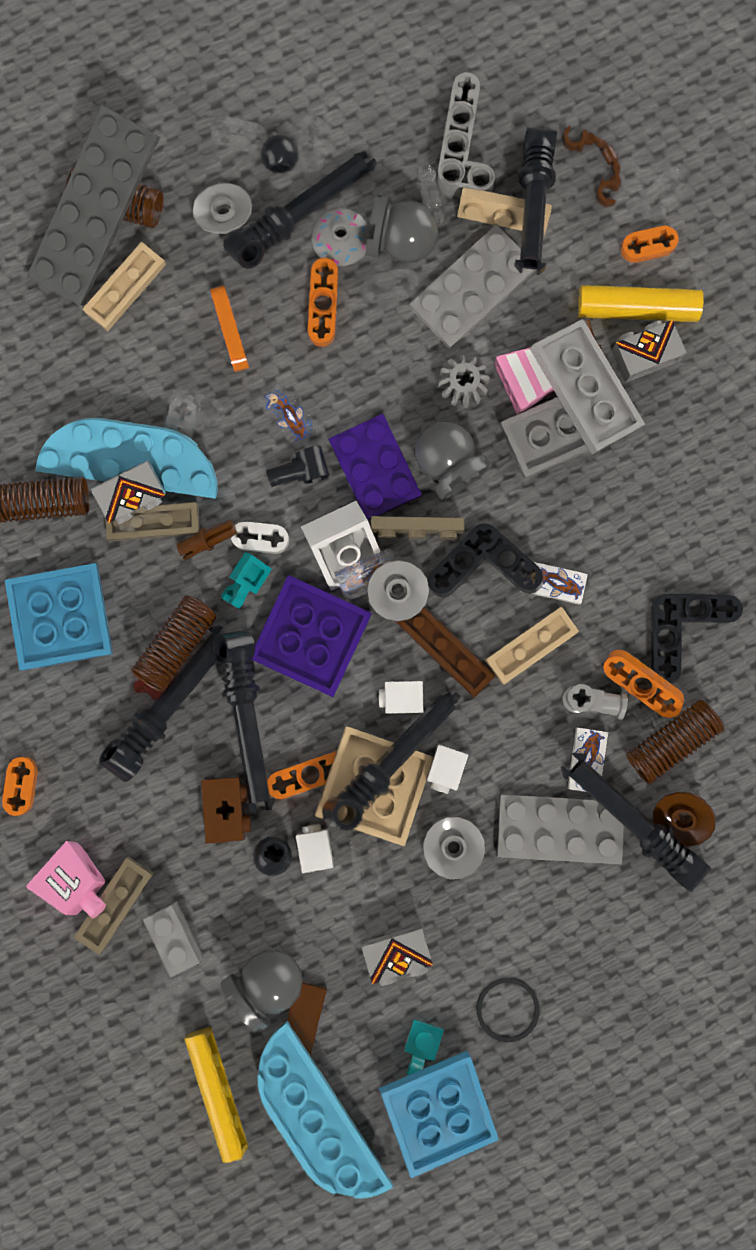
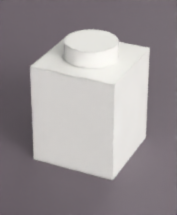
[379,681,423,714]
[427,745,468,794]
[296,824,334,873]

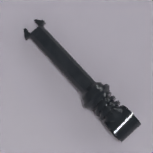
[514,127,557,275]
[223,151,377,269]
[99,625,223,782]
[212,630,275,814]
[322,692,461,831]
[561,752,711,893]

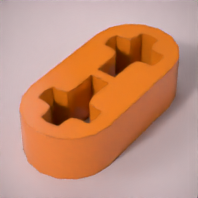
[620,226,679,263]
[2,757,38,816]

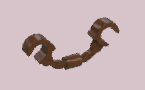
[562,125,621,207]

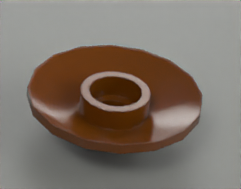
[653,792,716,847]

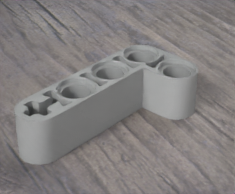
[437,73,495,198]

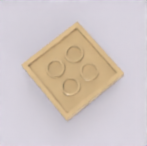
[315,726,434,846]

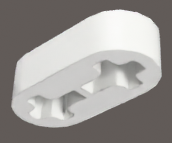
[231,522,289,554]

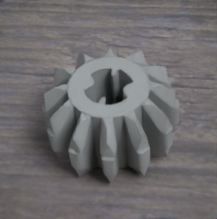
[438,355,490,408]

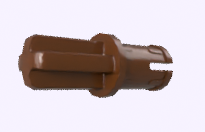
[177,520,237,560]

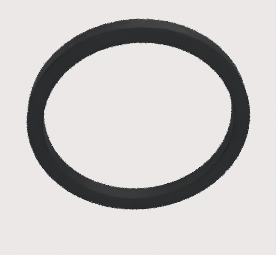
[477,978,540,1042]

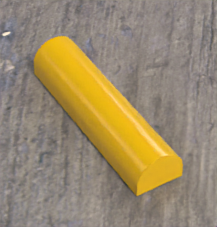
[578,285,703,322]
[184,1026,249,1163]

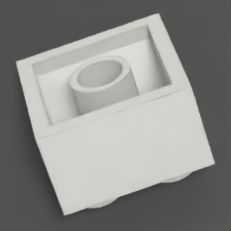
[301,501,384,591]

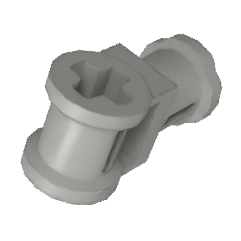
[562,684,628,720]

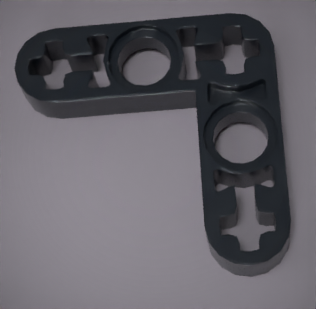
[428,523,543,597]
[651,593,743,682]

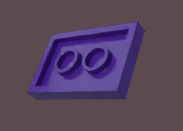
[328,414,422,521]

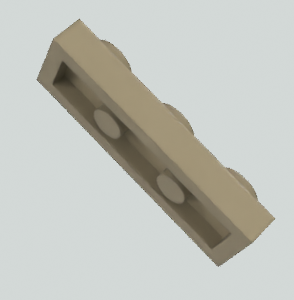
[105,502,200,541]
[371,516,464,540]
[74,857,154,955]

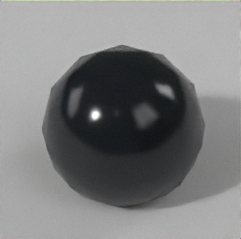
[261,134,299,173]
[253,837,292,876]

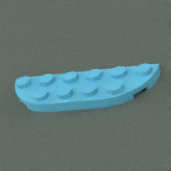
[36,418,218,499]
[258,1021,393,1199]

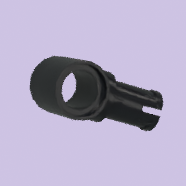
[266,446,330,487]

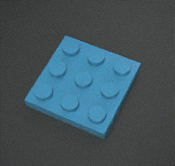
[5,563,113,671]
[379,1051,499,1178]

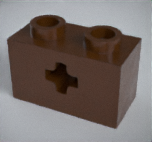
[201,776,251,844]

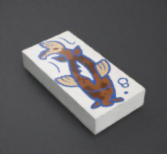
[521,562,588,605]
[567,728,608,792]

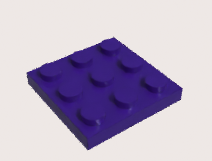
[251,575,372,698]

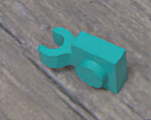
[221,551,272,609]
[404,1019,444,1076]

